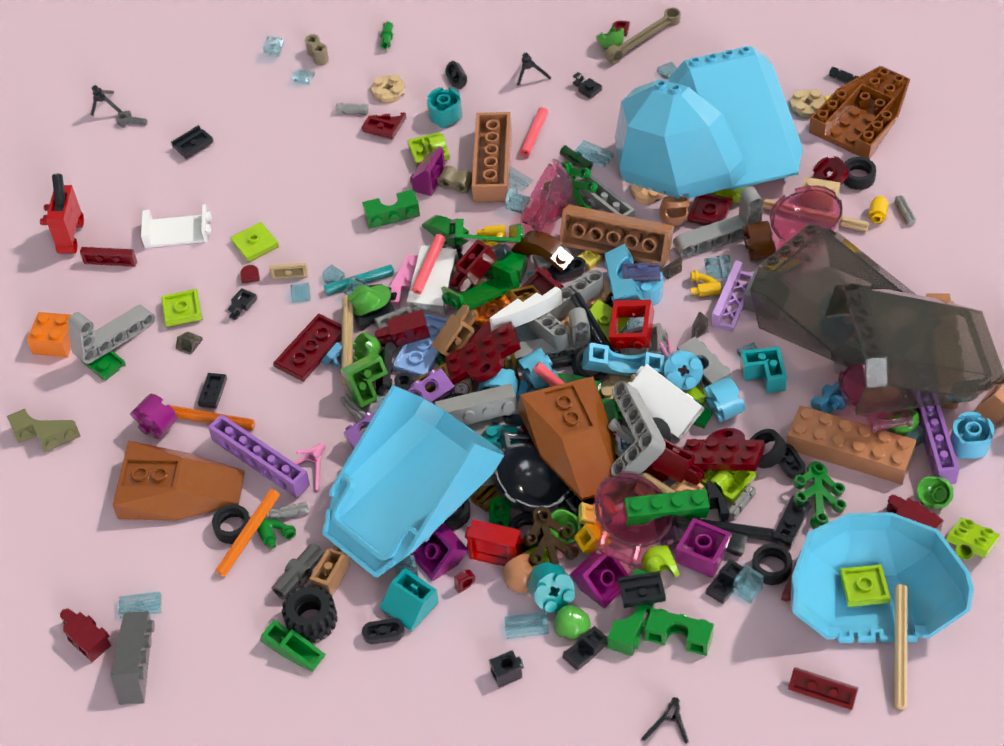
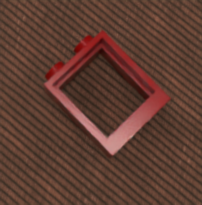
[609,299,654,349]
[465,519,523,567]

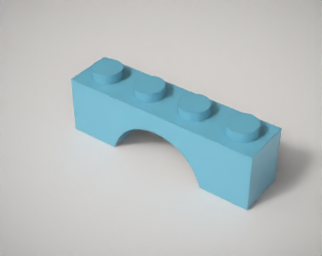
[604,244,642,302]
[582,343,664,377]

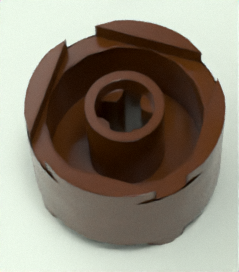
[742,221,776,262]

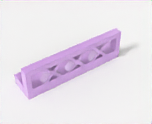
[712,260,753,332]

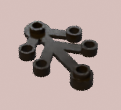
[523,506,579,566]

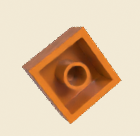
[27,312,71,357]

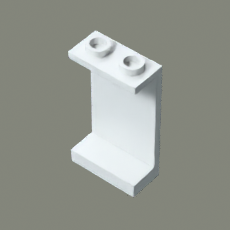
[141,204,212,248]
[407,245,459,315]
[628,364,705,440]

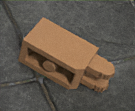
[431,305,478,356]
[309,545,351,596]

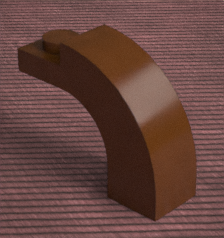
[511,231,574,273]

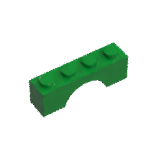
[623,489,710,527]
[607,569,655,656]

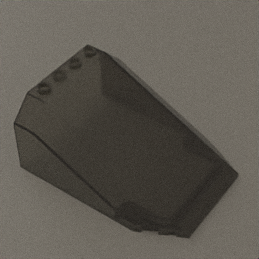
[750,223,940,369]
[825,283,1004,415]

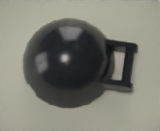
[493,430,570,513]

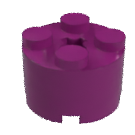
[130,393,177,439]

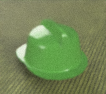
[348,285,391,316]

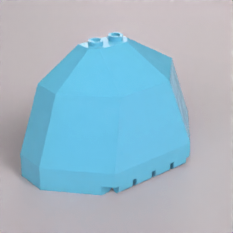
[615,79,746,199]
[791,513,974,643]

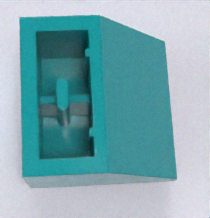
[380,568,439,632]

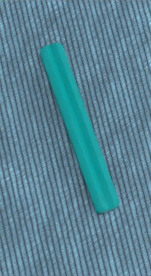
[324,265,394,295]

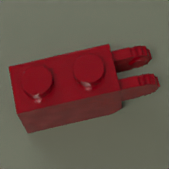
[450,239,498,292]
[374,309,431,347]
[650,438,705,485]
[886,494,943,532]
[60,608,111,662]

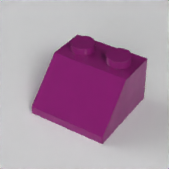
[410,147,445,196]
[675,518,731,578]
[410,523,468,581]
[569,548,629,608]

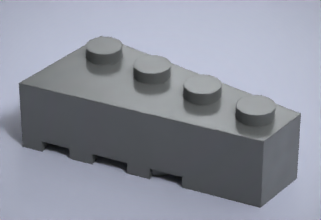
[111,611,155,704]

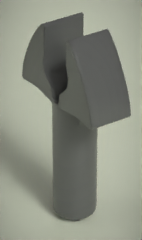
[115,111,147,128]

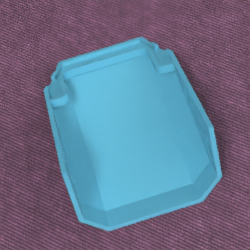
[668,46,803,190]
[322,385,504,578]

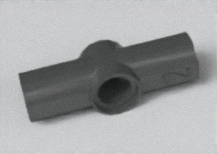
[272,543,324,599]

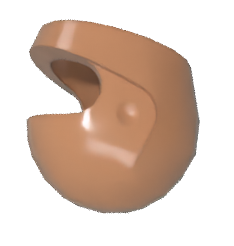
[659,196,690,226]
[502,553,535,593]

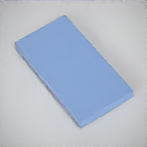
[393,313,448,378]

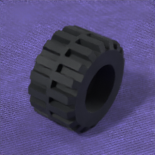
[282,584,338,643]

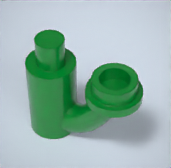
[257,518,296,549]

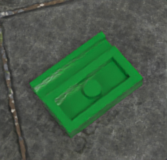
[80,350,126,381]

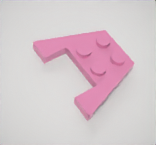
[390,255,454,309]

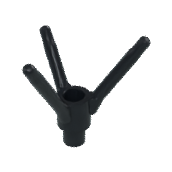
[517,52,551,85]
[91,85,123,116]
[642,697,689,743]

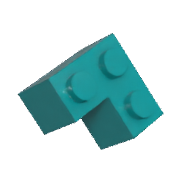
[740,347,787,393]

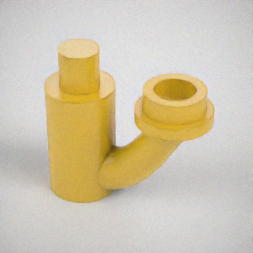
[477,225,506,247]
[690,269,722,297]

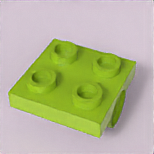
[407,132,450,168]
[700,470,756,504]
[946,517,1000,560]

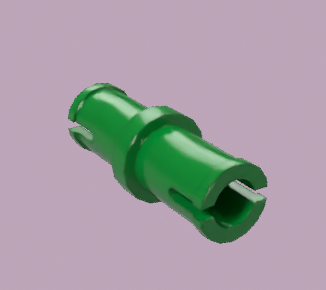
[380,21,393,50]

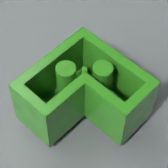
[340,353,388,408]

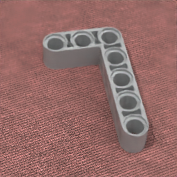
[673,186,763,258]
[529,270,604,350]
[68,305,155,364]
[502,307,590,370]
[611,381,666,484]

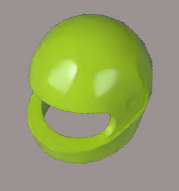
[641,546,680,578]

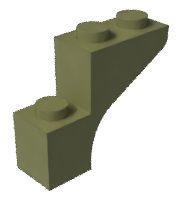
[7,408,81,452]

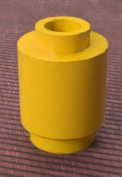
[868,196,889,223]

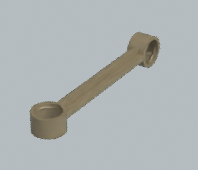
[605,8,681,64]

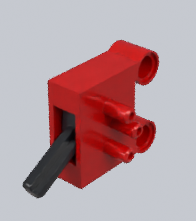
[40,173,84,254]

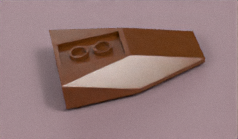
[809,66,910,159]
[517,376,619,500]
[112,440,245,521]

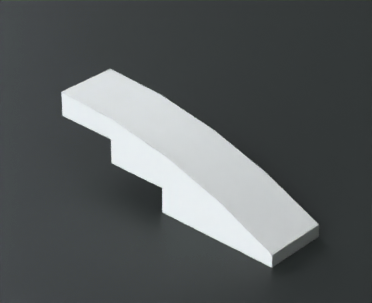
[490,287,562,331]

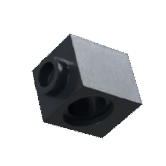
[489,650,524,688]

